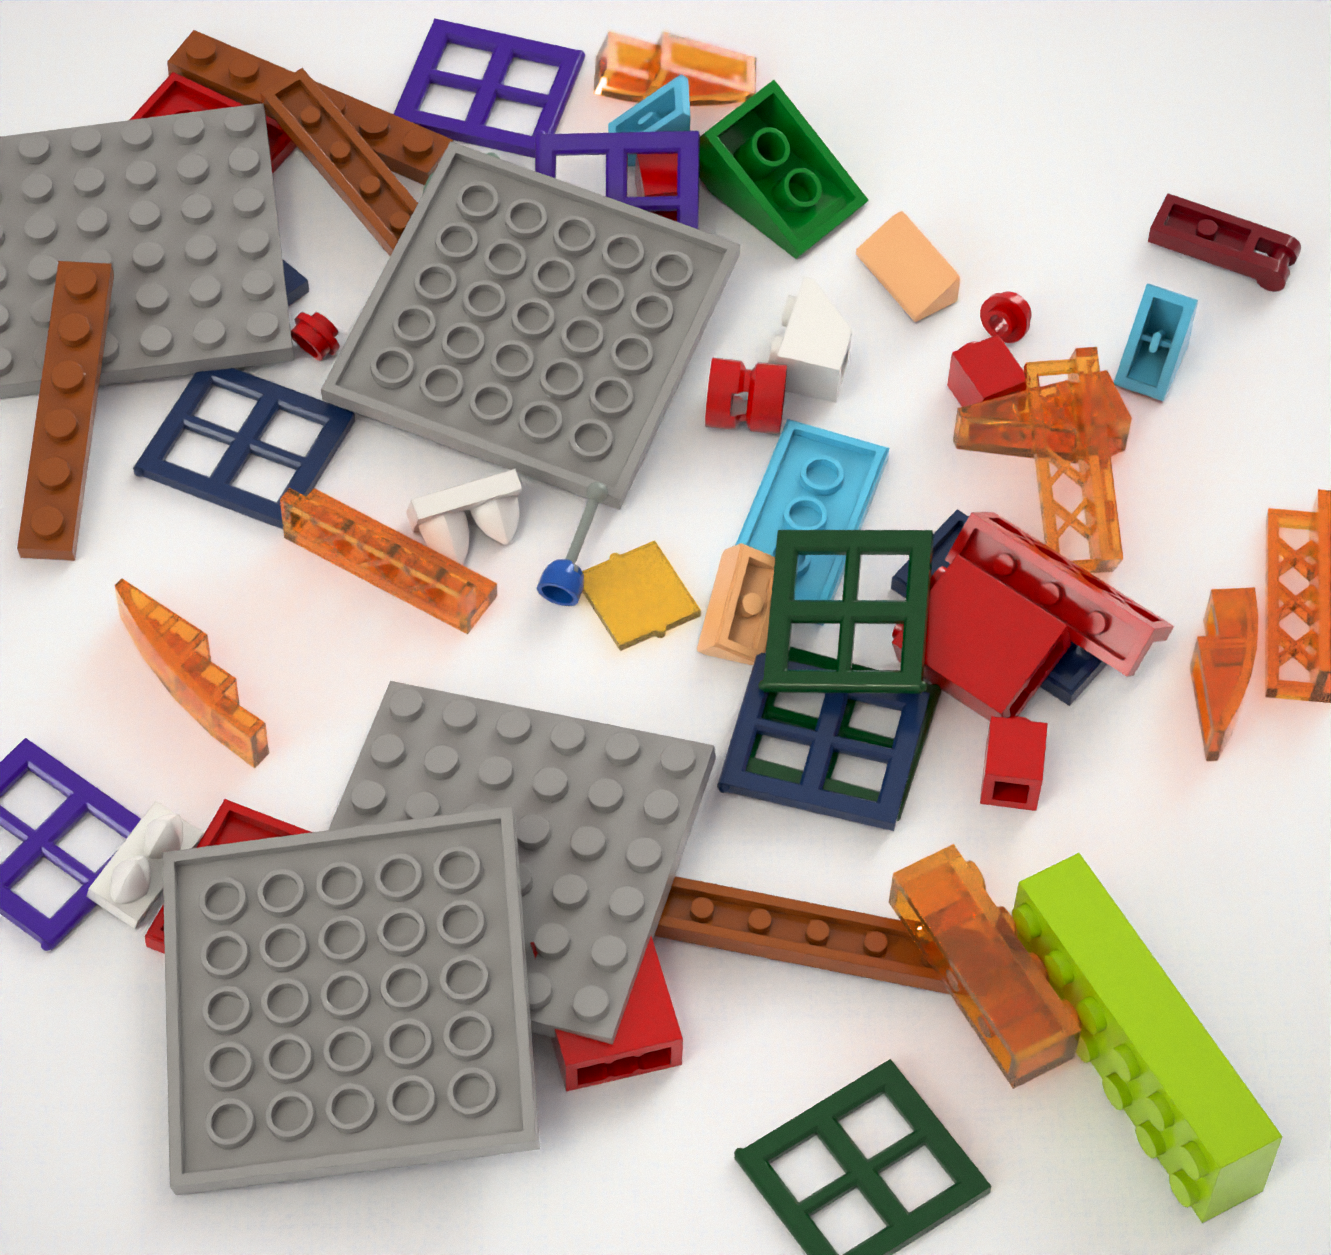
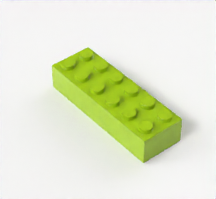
[1006,853,1283,1223]

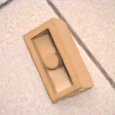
[856,211,960,322]
[697,543,775,665]

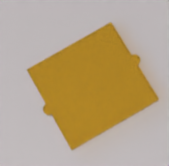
[582,540,701,651]

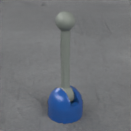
[536,482,608,606]

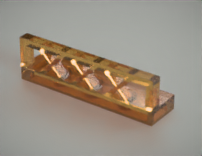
[1024,347,1123,573]
[280,488,498,634]
[1265,489,1331,703]

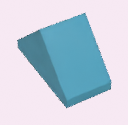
[608,74,690,166]
[1113,283,1198,401]

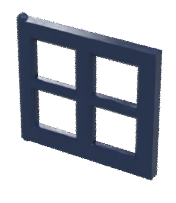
[133,368,355,531]
[717,653,930,831]

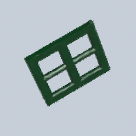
[758,530,934,694]
[746,646,942,821]
[734,1059,992,1255]

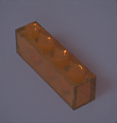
[888,844,1082,1089]

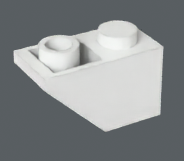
[768,277,852,403]

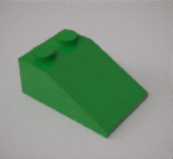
[699,79,869,259]

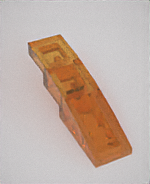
[114,578,269,769]

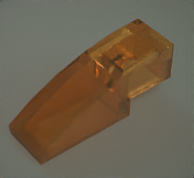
[593,31,757,106]
[1189,587,1259,761]

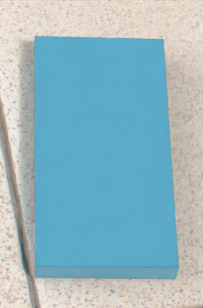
[735,419,890,626]

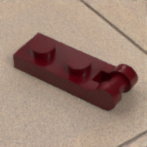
[1147,193,1301,292]

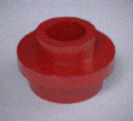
[980,291,1032,343]
[291,312,340,361]

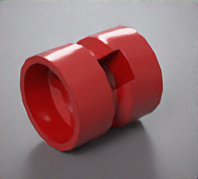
[705,357,787,435]

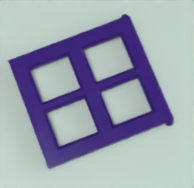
[394,18,586,158]
[535,131,700,229]
[0,738,141,951]

